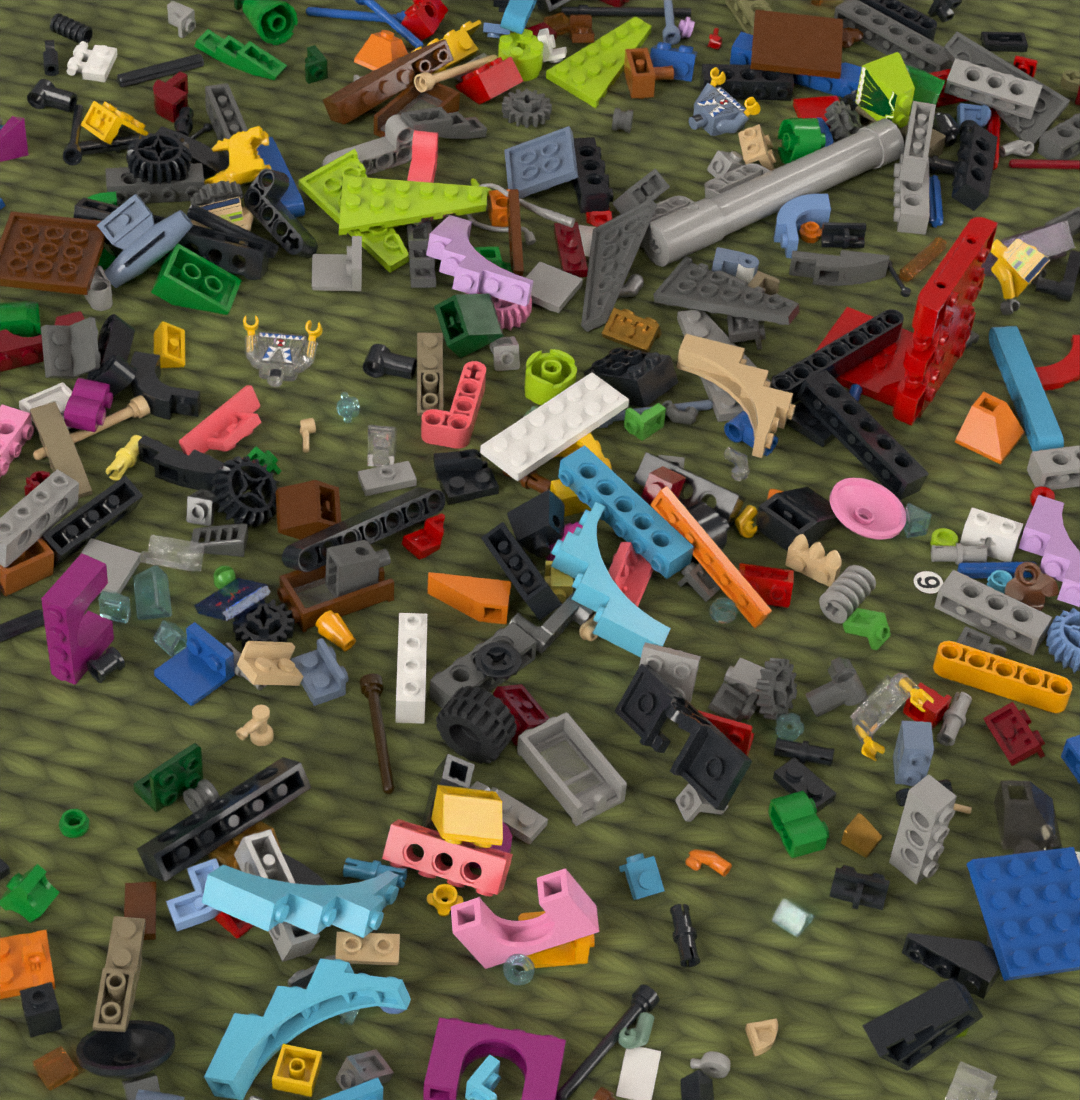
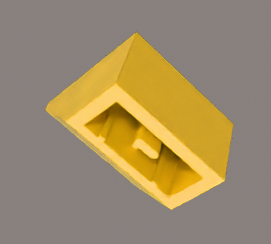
[431,785,503,848]

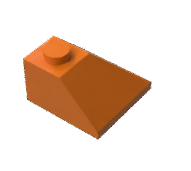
[354,30,408,71]

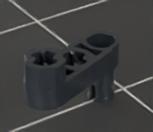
[1035,250,1080,302]

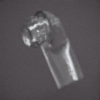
[724,447,750,481]

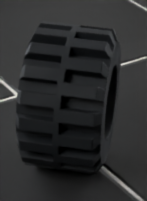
[436,686,517,764]

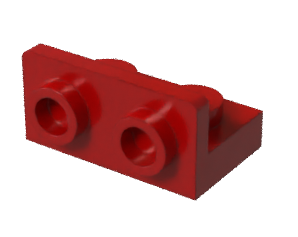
[739,563,794,607]

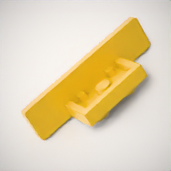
[411,20,482,69]

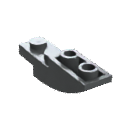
[789,250,889,286]

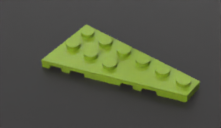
[546,16,652,109]
[299,149,409,273]
[339,176,487,236]

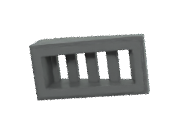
[189,524,248,557]

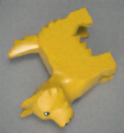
[204,126,271,185]

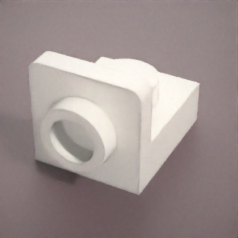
[537,28,567,63]

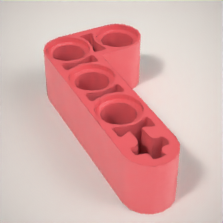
[407,130,438,183]
[421,361,486,449]

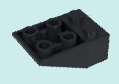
[584,347,679,407]
[756,486,841,552]

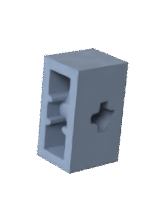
[893,721,934,786]

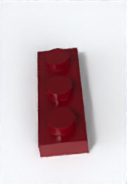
[554,222,588,277]

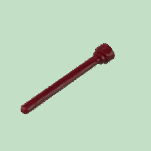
[1009,159,1080,170]

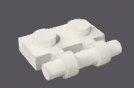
[67,41,117,82]

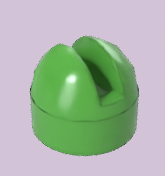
[213,565,236,590]

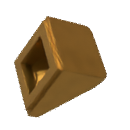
[841,813,882,858]

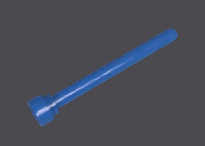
[354,0,423,48]
[306,7,406,23]

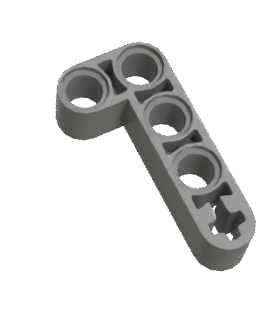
[322,114,414,175]

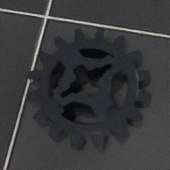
[233,598,294,648]

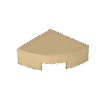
[745,1018,778,1057]

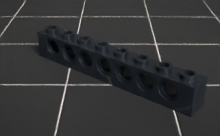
[74,197,271,280]

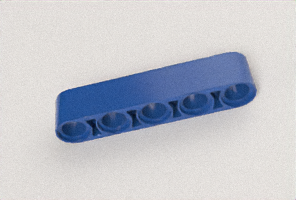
[257,137,305,218]

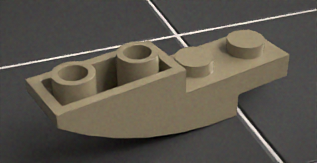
[417,333,443,416]
[93,916,146,1032]

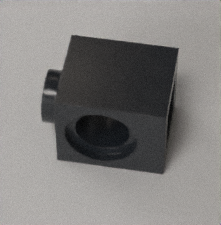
[20,982,62,1038]

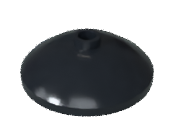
[76,1020,176,1079]

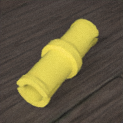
[106,435,142,481]

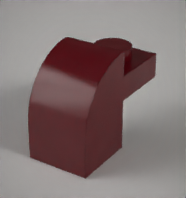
[153,71,188,123]

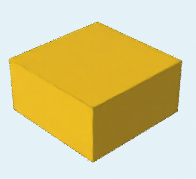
[272,1044,322,1097]

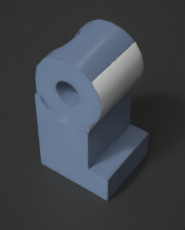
[712,247,759,283]

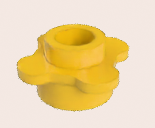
[427,884,463,916]

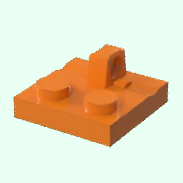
[0,930,56,999]

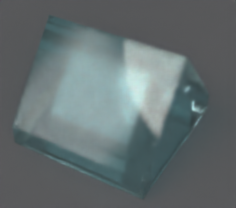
[904,503,932,538]
[153,620,187,657]
[772,898,815,937]

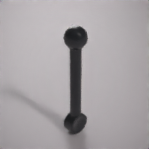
[190,123,212,139]
[887,260,911,297]

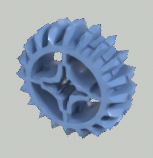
[1046,608,1080,674]

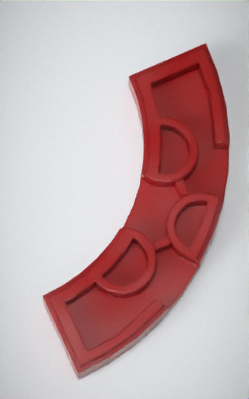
[1034,335,1080,391]

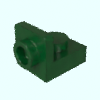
[305,45,328,84]

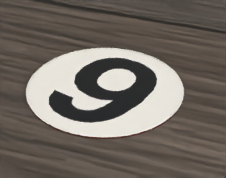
[914,571,943,594]

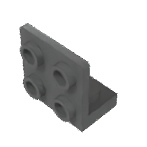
[41,317,101,379]

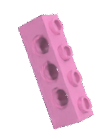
[0,405,34,478]

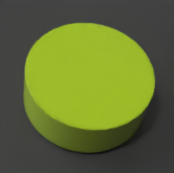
[930,528,958,546]

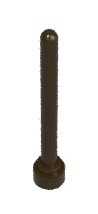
[359,673,395,794]

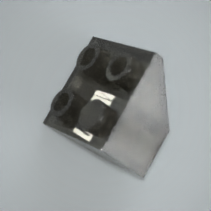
[994,780,1062,850]

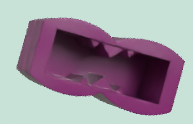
[64,378,113,432]

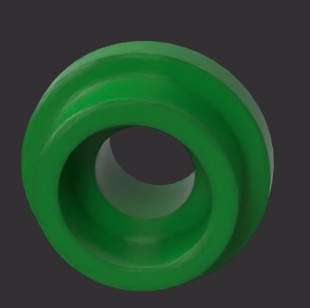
[59,809,90,838]

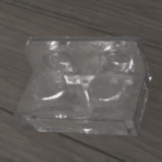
[140,535,205,572]

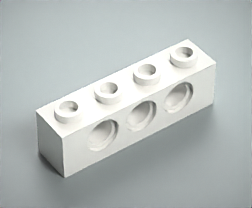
[396,613,427,724]

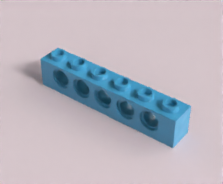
[558,445,694,579]

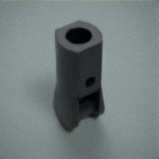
[433,449,483,473]

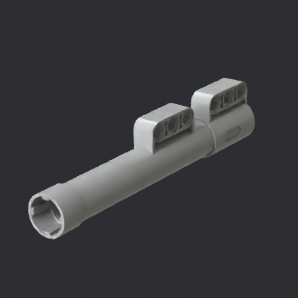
[640,119,904,267]

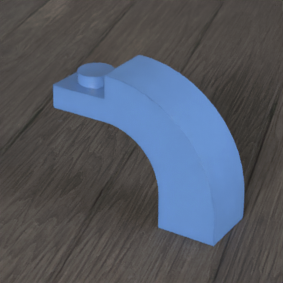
[774,194,831,258]

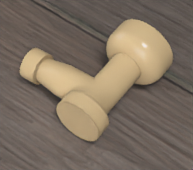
[236,705,274,746]

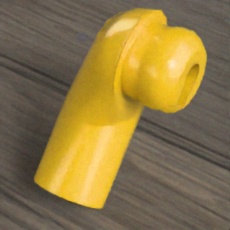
[735,505,758,538]

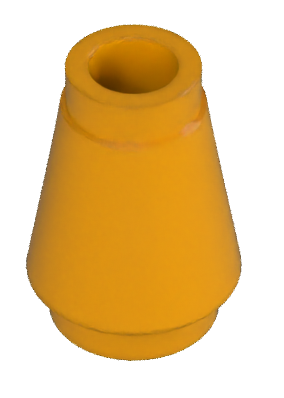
[315,610,356,651]

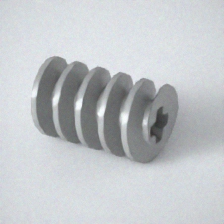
[819,565,876,624]

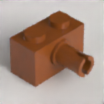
[624,48,674,99]

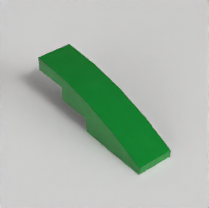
[194,29,287,80]

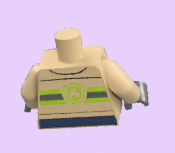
[189,197,254,250]

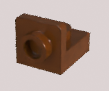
[569,14,595,43]

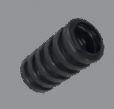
[50,13,93,44]

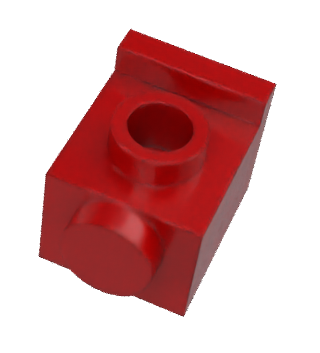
[903,682,952,730]

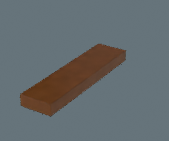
[507,189,524,277]

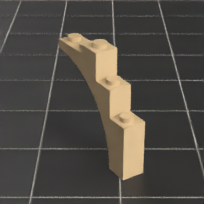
[677,334,796,458]

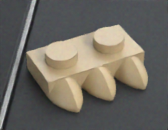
[785,534,842,587]

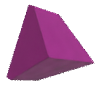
[0,116,28,162]

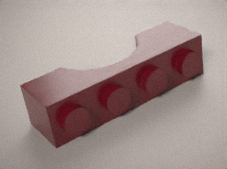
[0,311,85,372]

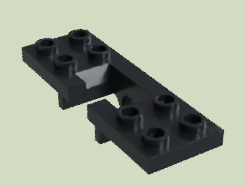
[614,664,753,811]

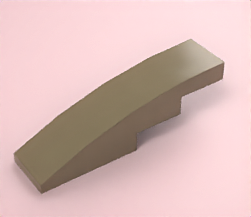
[30,402,93,499]

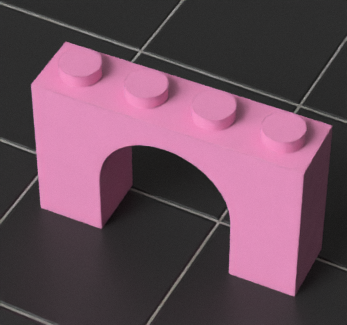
[451,868,599,969]

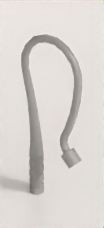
[466,183,575,245]

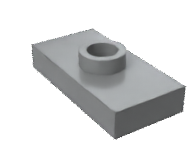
[358,461,417,496]

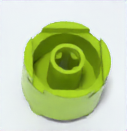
[498,29,544,81]
[524,349,577,405]

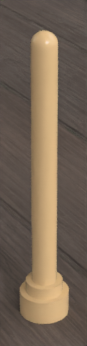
[414,55,498,92]
[33,395,150,460]

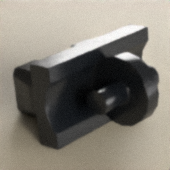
[928,0,963,22]
[821,222,867,249]
[829,865,890,910]

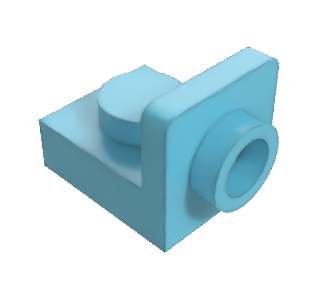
[465,1054,501,1100]

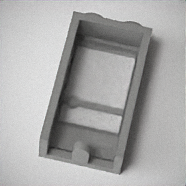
[517,712,627,826]

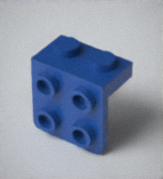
[650,42,698,82]

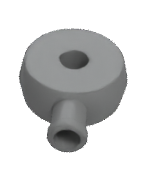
[690,1051,731,1078]

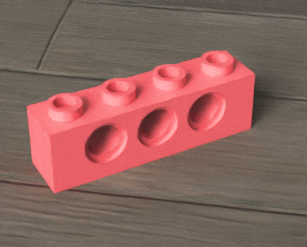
[382,819,513,896]

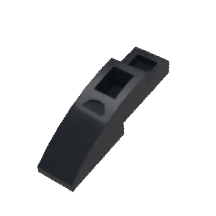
[138,435,223,491]

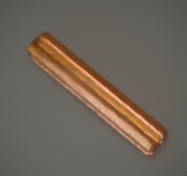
[899,237,947,281]

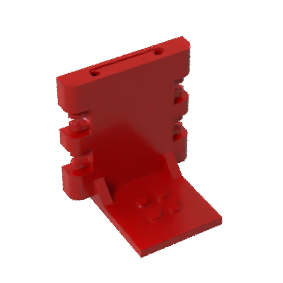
[815,217,998,426]

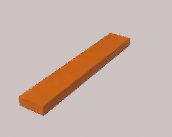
[651,486,772,628]

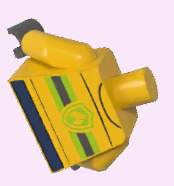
[990,239,1050,315]

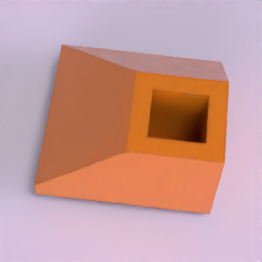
[955,392,1025,464]

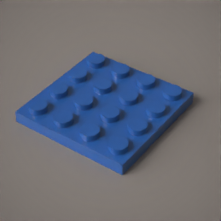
[967,847,1080,981]

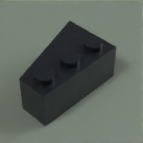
[862,978,983,1071]

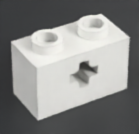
[960,508,1023,562]

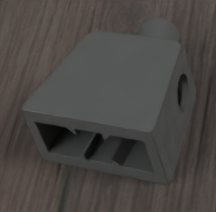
[325,540,391,598]

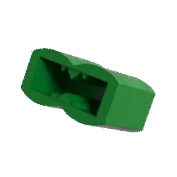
[768,791,829,858]

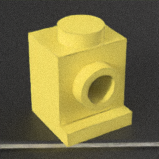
[544,561,573,604]

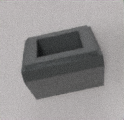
[122,1072,160,1100]

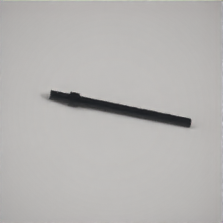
[561,5,691,17]

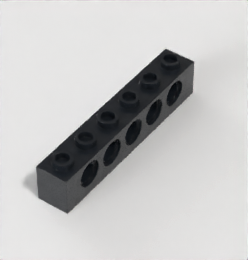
[796,370,929,501]
[137,757,312,881]

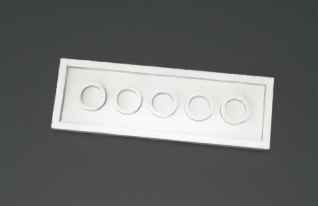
[480,372,629,481]

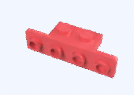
[179,385,261,455]
[608,542,654,607]

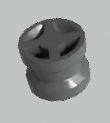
[612,107,634,133]
[183,779,220,813]

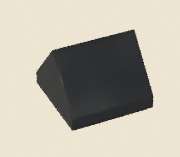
[680,1069,714,1100]

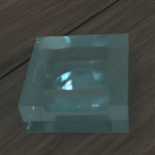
[98,591,131,624]

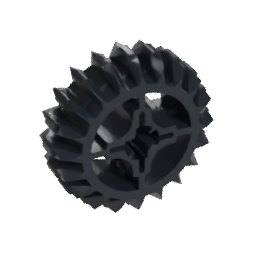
[126,131,192,185]
[210,456,280,528]

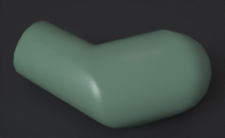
[618,1012,655,1049]

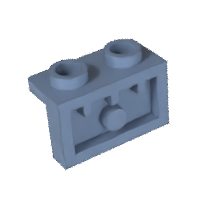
[291,638,348,706]

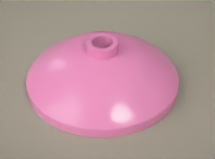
[830,478,906,540]

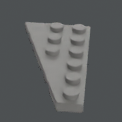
[677,309,771,422]

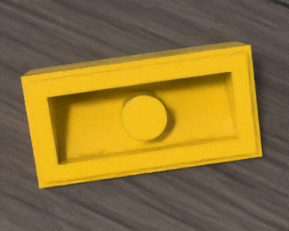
[154,321,185,368]

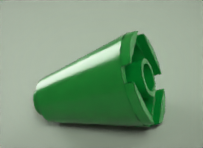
[242,0,298,45]

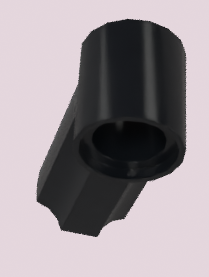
[27,79,78,113]
[362,344,417,380]

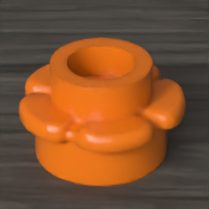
[799,221,822,243]

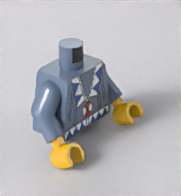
[689,67,761,136]

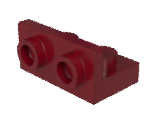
[493,684,550,746]
[983,701,1046,766]

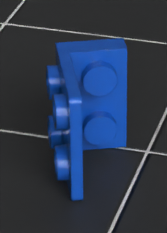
[154,622,235,706]

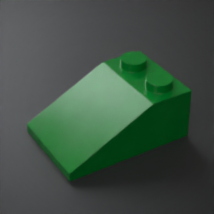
[151,244,242,315]

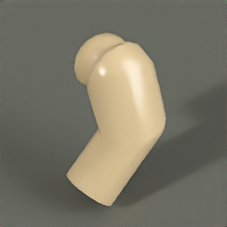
[579,612,598,641]

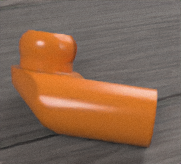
[685,849,732,877]

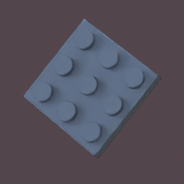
[504,126,578,198]

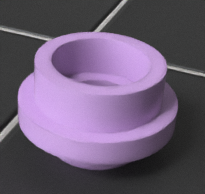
[678,17,695,39]

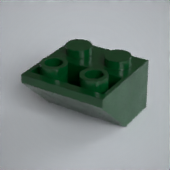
[434,294,504,359]

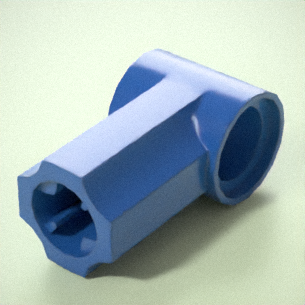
[724,411,778,457]

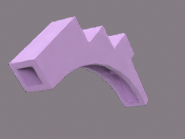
[426,215,533,307]
[1019,495,1080,607]

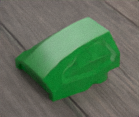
[905,65,945,116]
[0,301,41,337]

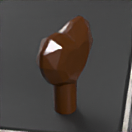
[842,28,863,48]

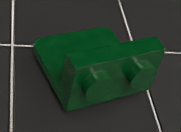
[133,743,203,813]

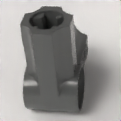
[805,657,867,717]

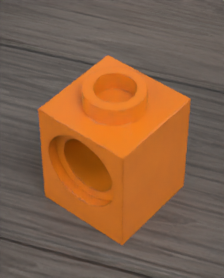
[488,189,510,227]

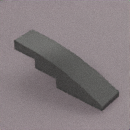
[401,107,487,139]
[407,221,436,288]

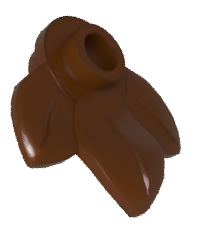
[1004,562,1059,611]

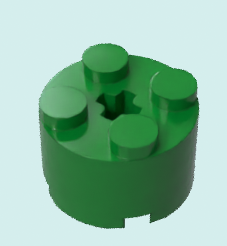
[778,118,826,164]

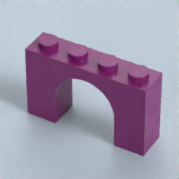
[41,553,114,685]
[423,1017,566,1100]

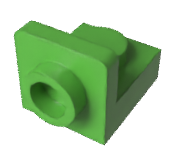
[624,403,666,441]
[843,608,891,650]

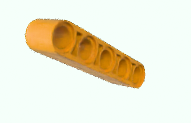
[933,641,1072,713]

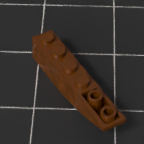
[323,39,454,124]

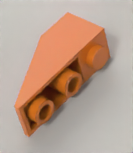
[427,572,511,625]

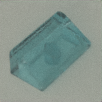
[133,565,172,620]

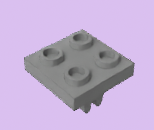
[639,642,701,704]

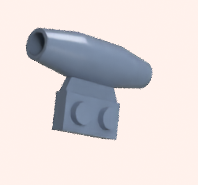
[97,194,193,288]

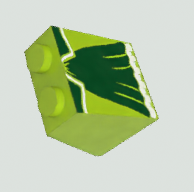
[855,52,915,129]

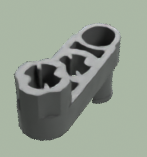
[509,592,595,653]

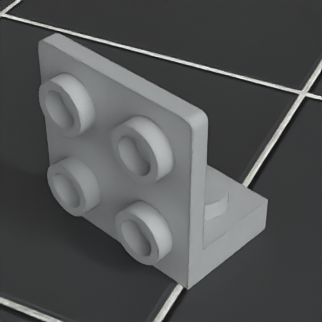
[312,236,362,291]

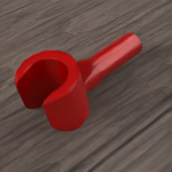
[707,28,723,50]

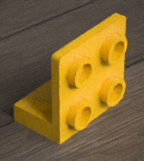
[81,101,148,145]

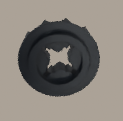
[475,642,521,682]

